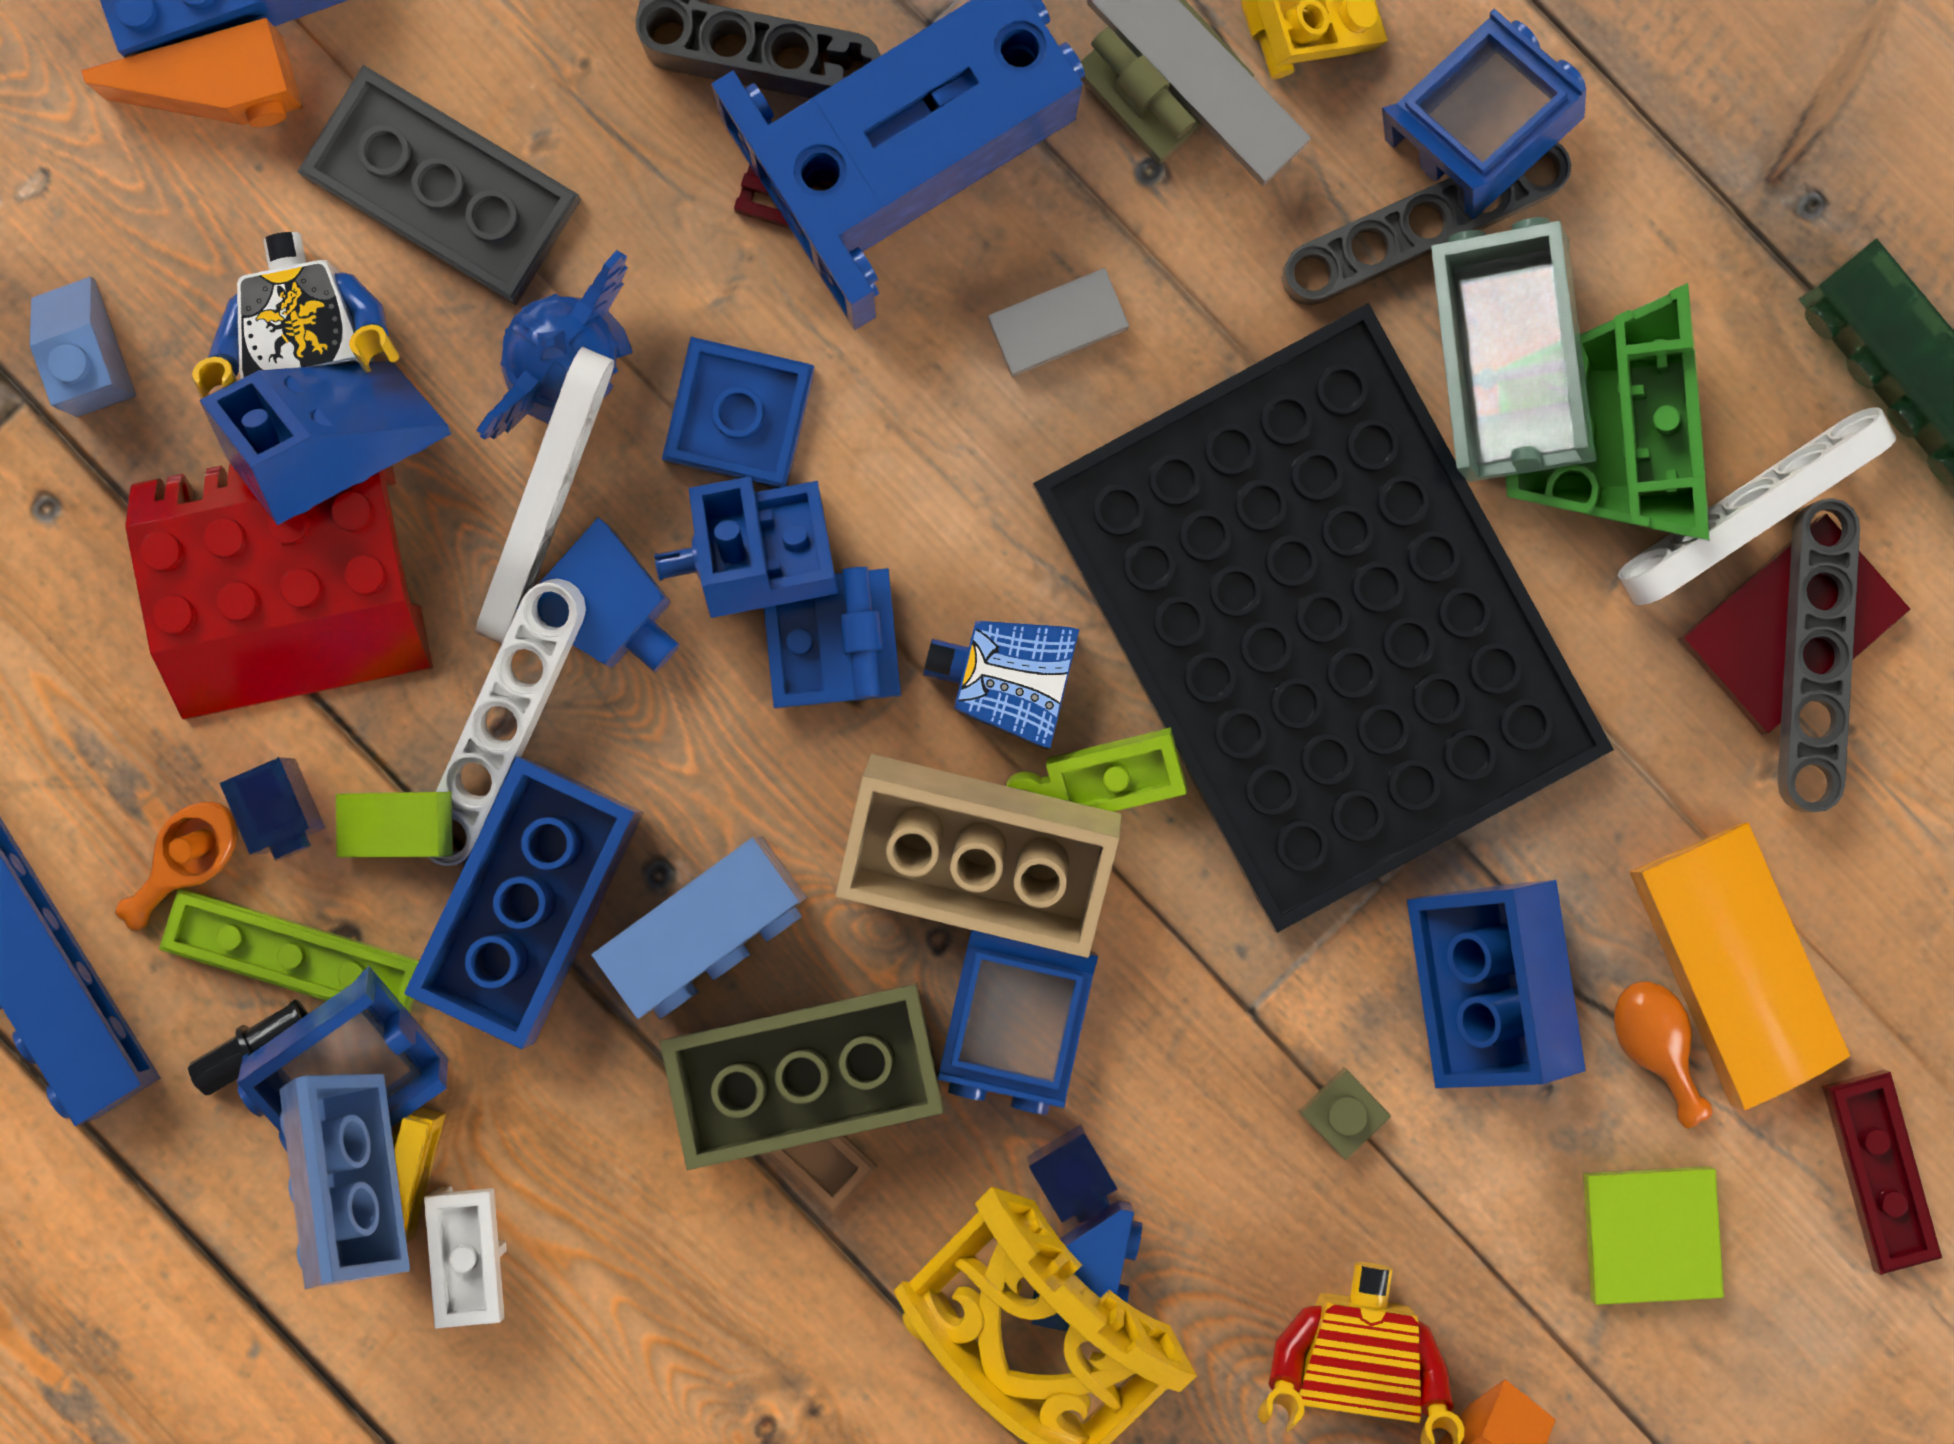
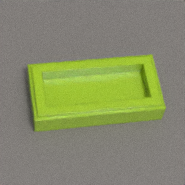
[336,792,453,857]

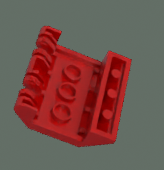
[125,464,433,720]

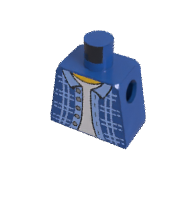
[923,621,1080,750]

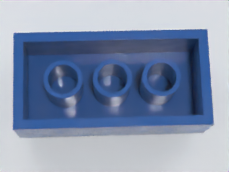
[404,757,644,1049]

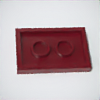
[1678,514,1911,734]

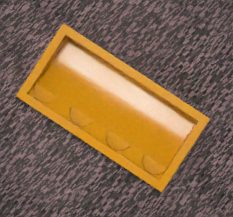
[1629,822,1850,1110]

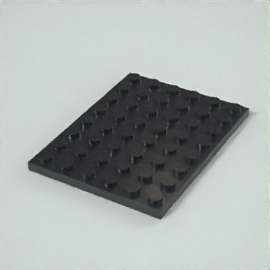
[1033,303,1614,933]

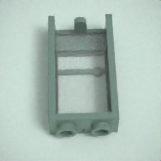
[1431,217,1597,482]

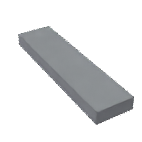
[1087,0,1311,187]

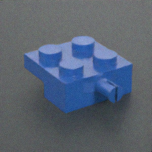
[654,476,838,618]

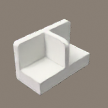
[424,1186,507,1329]

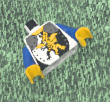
[192,232,399,399]

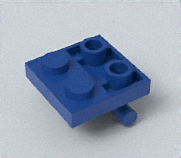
[764,567,901,709]

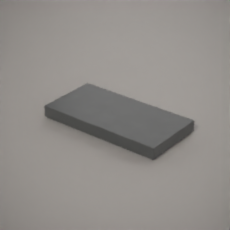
[297,65,581,305]

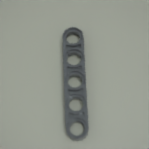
[1281,143,1572,305]
[1778,498,1860,812]

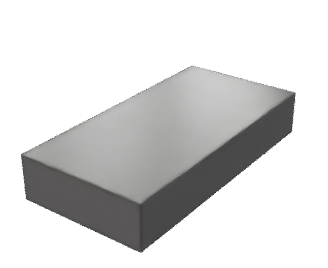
[988,268,1129,377]

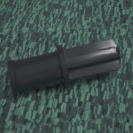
[188,999,309,1095]

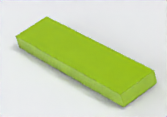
[159,888,420,1013]

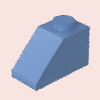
[30,276,136,417]

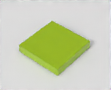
[1583,1166,1724,1305]

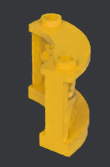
[894,1186,1197,1444]

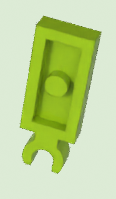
[1006,727,1187,812]

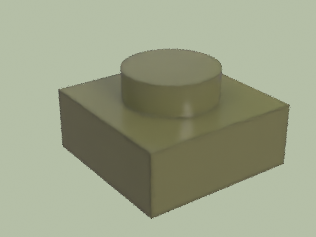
[1298,1067,1391,1160]

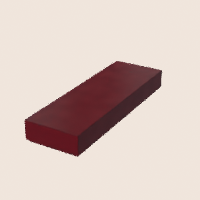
[1822,1070,1942,1275]

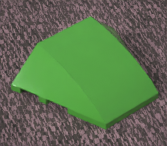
[1497,283,1710,541]

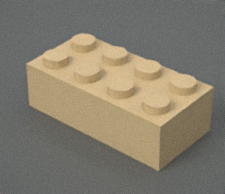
[835,754,1121,958]

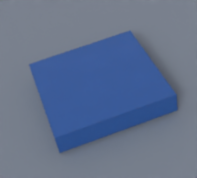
[662,337,815,488]

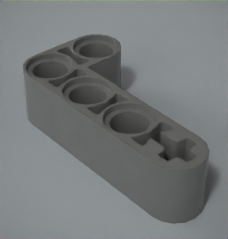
[636,0,881,98]

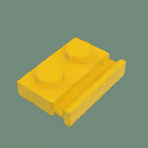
[392,1107,446,1243]

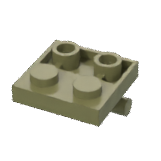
[1080,0,1254,165]

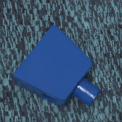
[517,517,680,673]

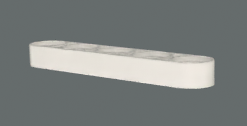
[476,347,614,644]
[1618,407,1896,605]
[428,579,586,866]

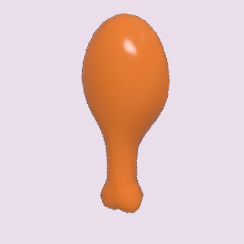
[115,802,238,931]
[1614,981,1713,1129]

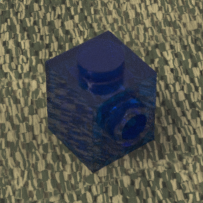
[219,757,325,861]
[1027,1124,1118,1223]

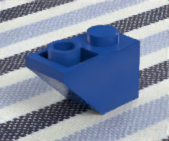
[1031,1200,1142,1332]

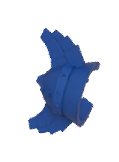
[476,250,633,440]

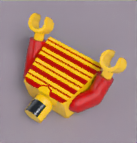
[1258,1261,1465,1444]

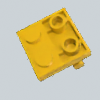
[1240,0,1388,80]

